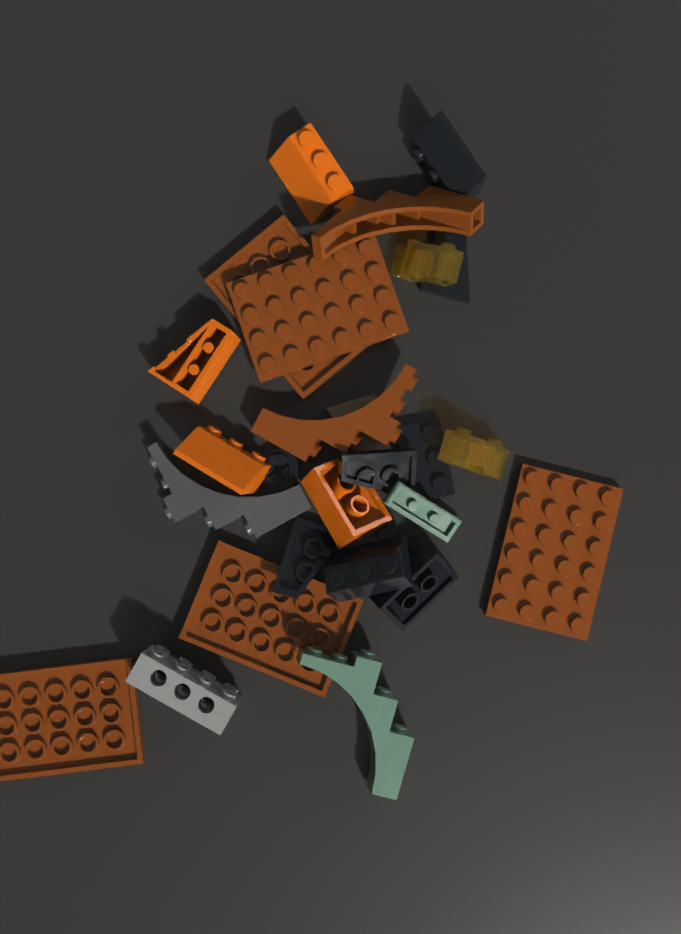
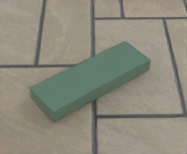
[383,480,462,543]

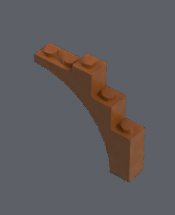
[311,185,484,261]
[251,364,419,462]

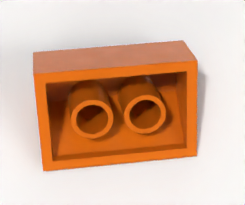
[269,122,354,225]
[173,425,271,495]
[301,458,392,549]

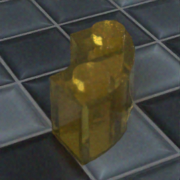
[390,239,464,287]
[437,427,510,481]

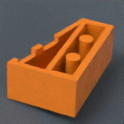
[148,319,241,405]

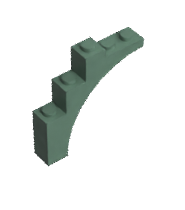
[296,646,414,800]

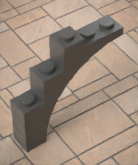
[147,442,313,538]

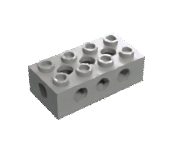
[125,644,242,736]

